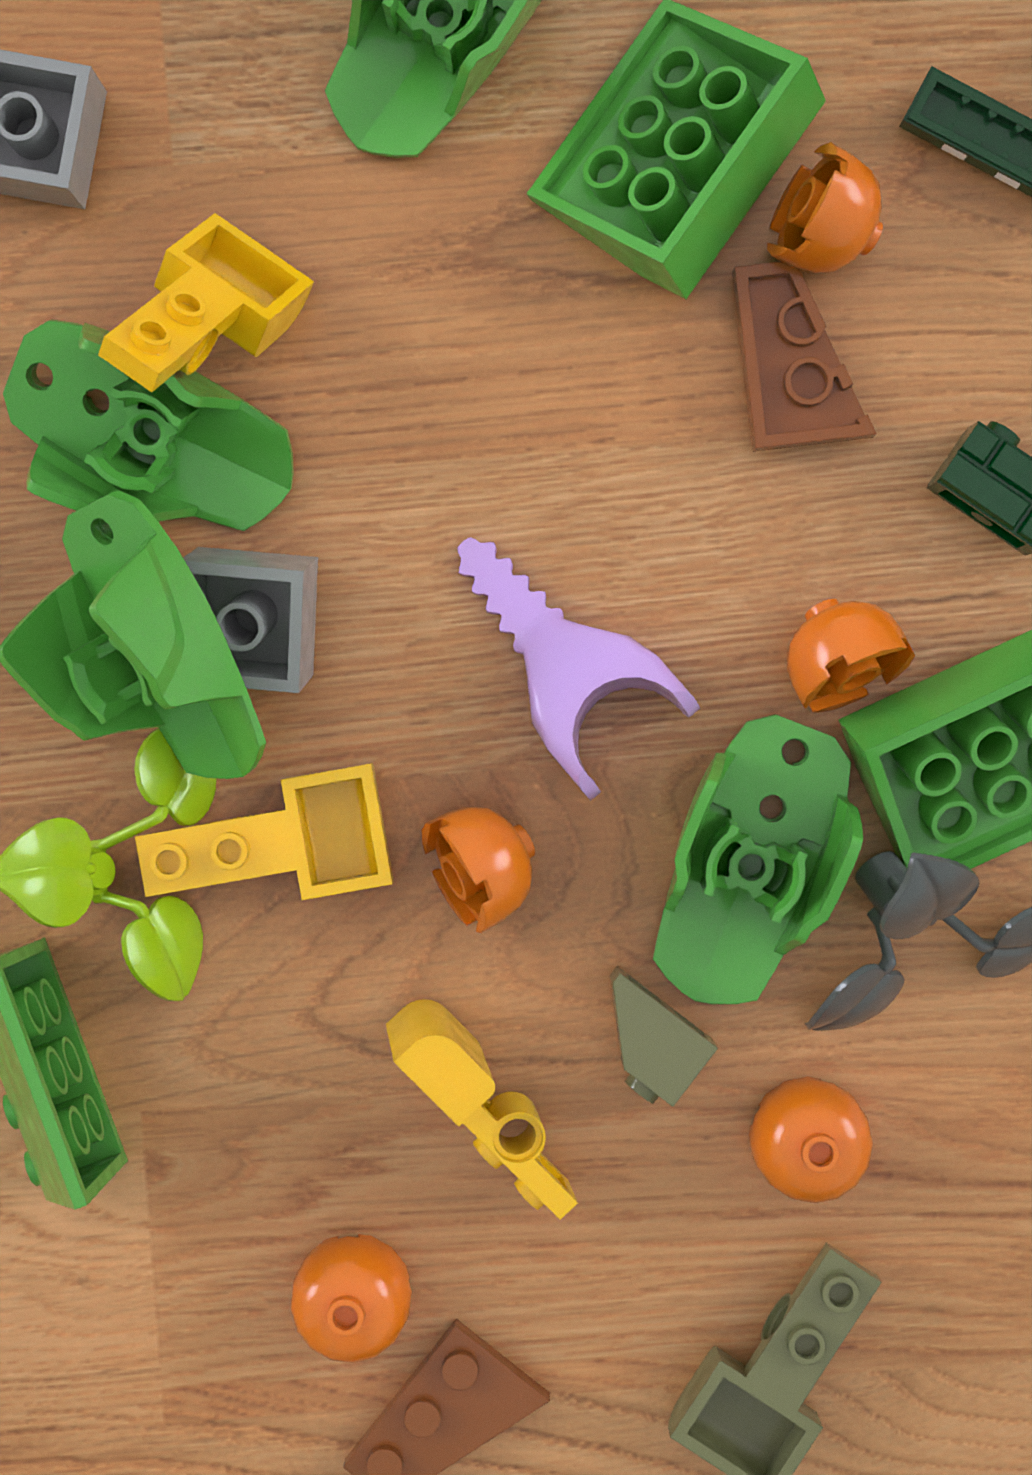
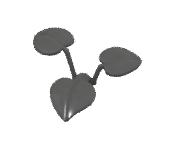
[805,851,1032,1031]

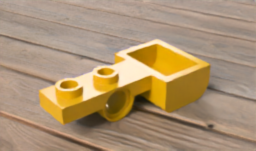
[98,213,314,392]
[135,763,394,900]
[386,999,578,1220]

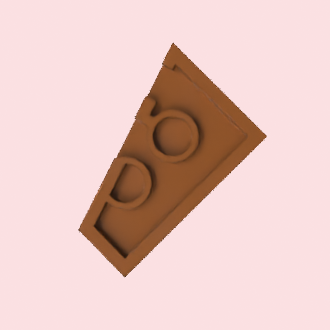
[732,261,877,452]
[343,1319,550,1475]

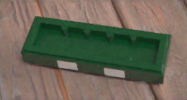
[899,66,1032,197]

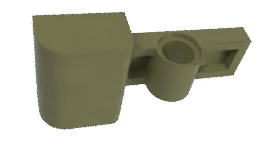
[668,1242,882,1475]

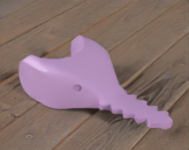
[457,537,700,801]

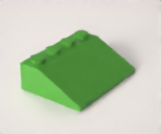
[527,0,826,299]
[838,630,1032,869]
[0,937,128,1210]

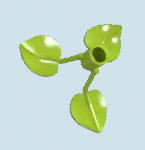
[0,728,216,1001]

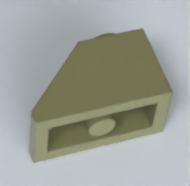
[610,966,718,1107]

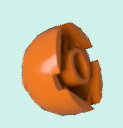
[767,142,883,273]
[787,599,915,713]
[421,807,535,933]
[748,1076,873,1203]
[291,1234,412,1363]

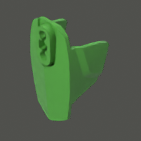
[325,0,542,158]
[3,319,294,531]
[0,490,266,779]
[653,714,863,1004]

